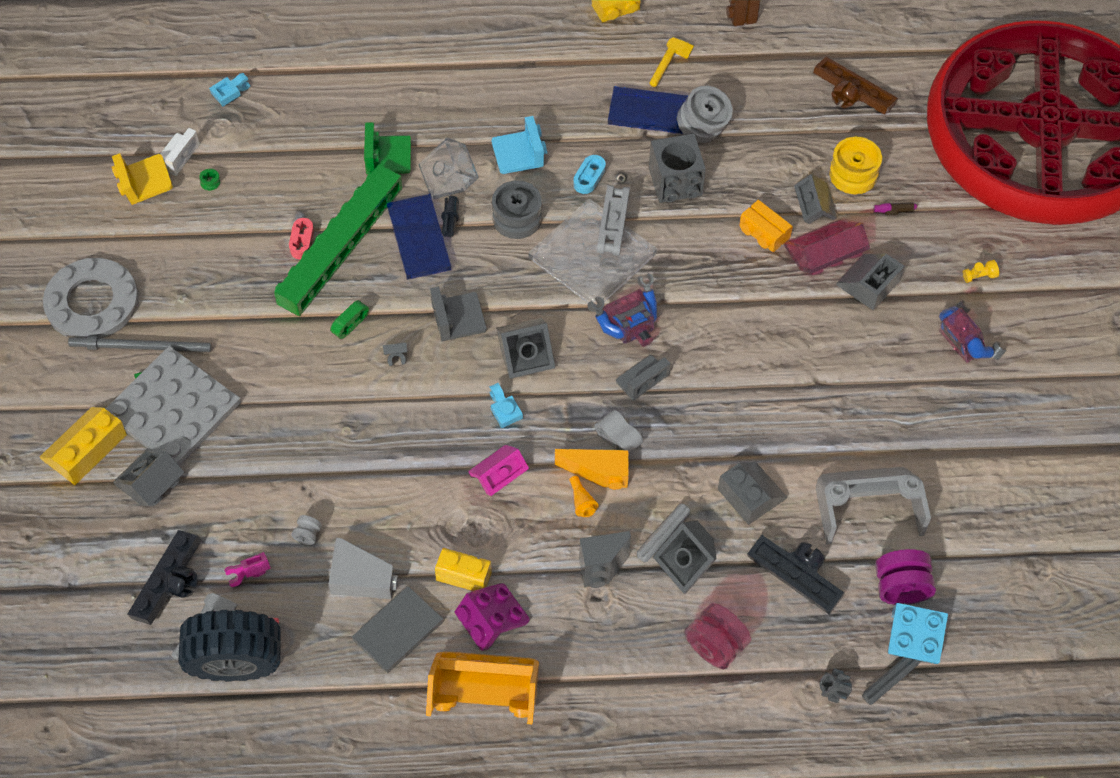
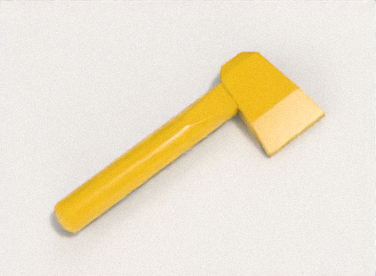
[649,37,694,87]

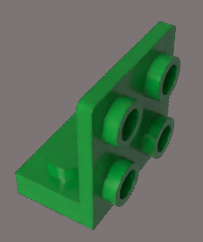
[364,122,411,174]

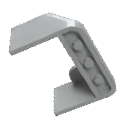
[816,467,931,545]

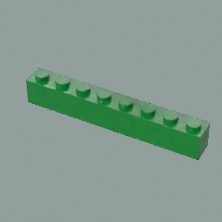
[274,165,402,317]

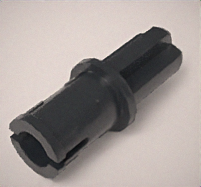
[441,196,459,237]

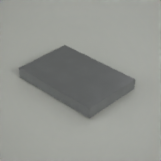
[352,586,444,673]

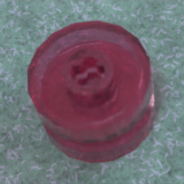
[684,603,751,670]

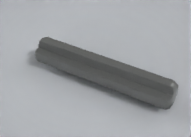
[862,658,922,705]

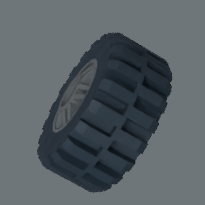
[178,610,281,682]

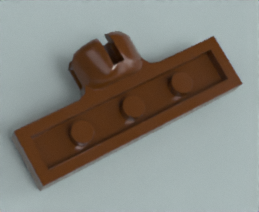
[813,57,898,115]

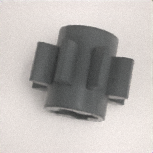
[820,669,852,703]

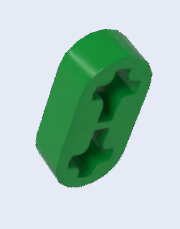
[330,300,369,339]

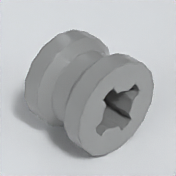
[291,515,322,545]

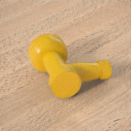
[963,260,999,283]

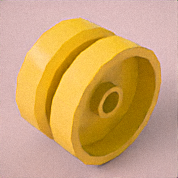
[829,136,882,195]

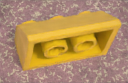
[39,407,127,485]

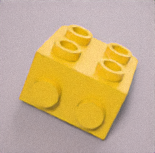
[111,153,173,205]

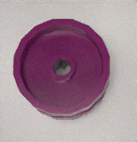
[875,549,936,605]

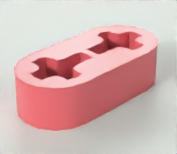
[289,218,314,259]

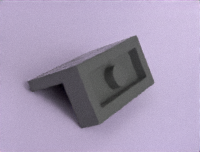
[794,174,837,224]
[616,355,671,401]

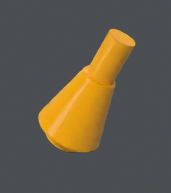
[569,476,599,517]

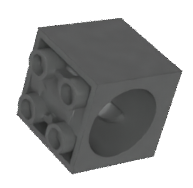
[649,133,706,203]

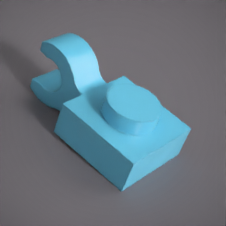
[209,73,250,106]
[489,383,523,428]

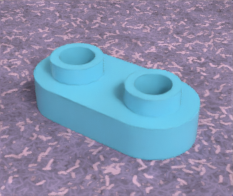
[573,155,606,194]

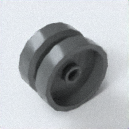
[492,180,542,239]

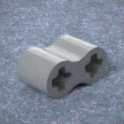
[594,410,643,454]

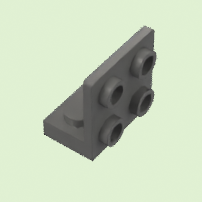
[430,286,487,342]

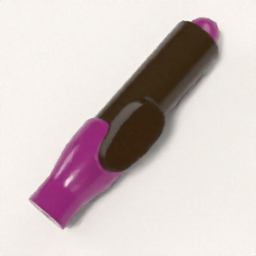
[873,202,918,215]

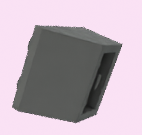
[836,253,905,310]

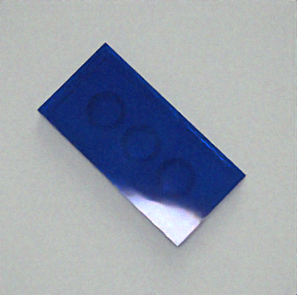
[608,86,688,134]
[387,194,451,280]

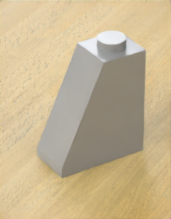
[329,538,398,599]

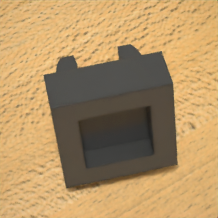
[383,343,407,366]

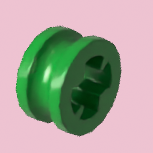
[199,169,220,191]

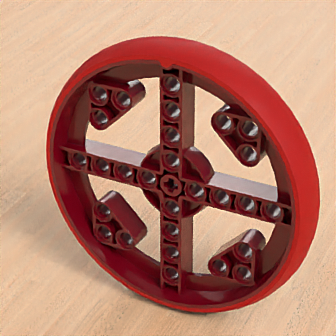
[927,21,1120,225]

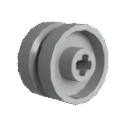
[677,86,733,143]

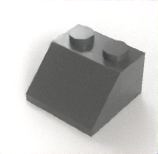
[496,318,555,379]
[113,448,184,507]
[718,462,787,525]
[579,531,631,588]

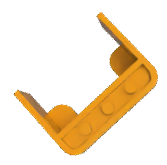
[426,652,539,725]

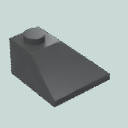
[653,520,717,594]

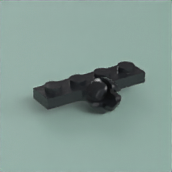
[127,530,202,625]
[747,535,845,615]

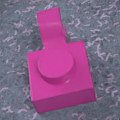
[224,552,271,587]

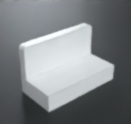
[161,128,200,176]

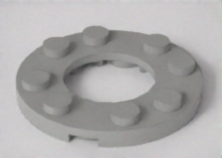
[43,258,138,338]

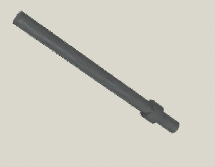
[68,336,212,352]

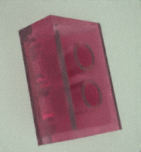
[784,219,870,275]

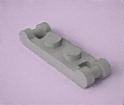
[597,185,630,256]

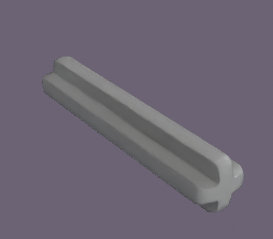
[636,504,690,562]

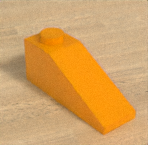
[555,449,628,490]

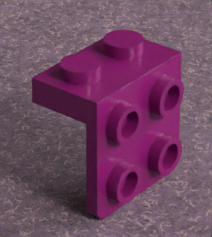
[454,583,530,652]

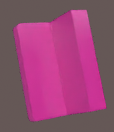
[468,445,529,496]

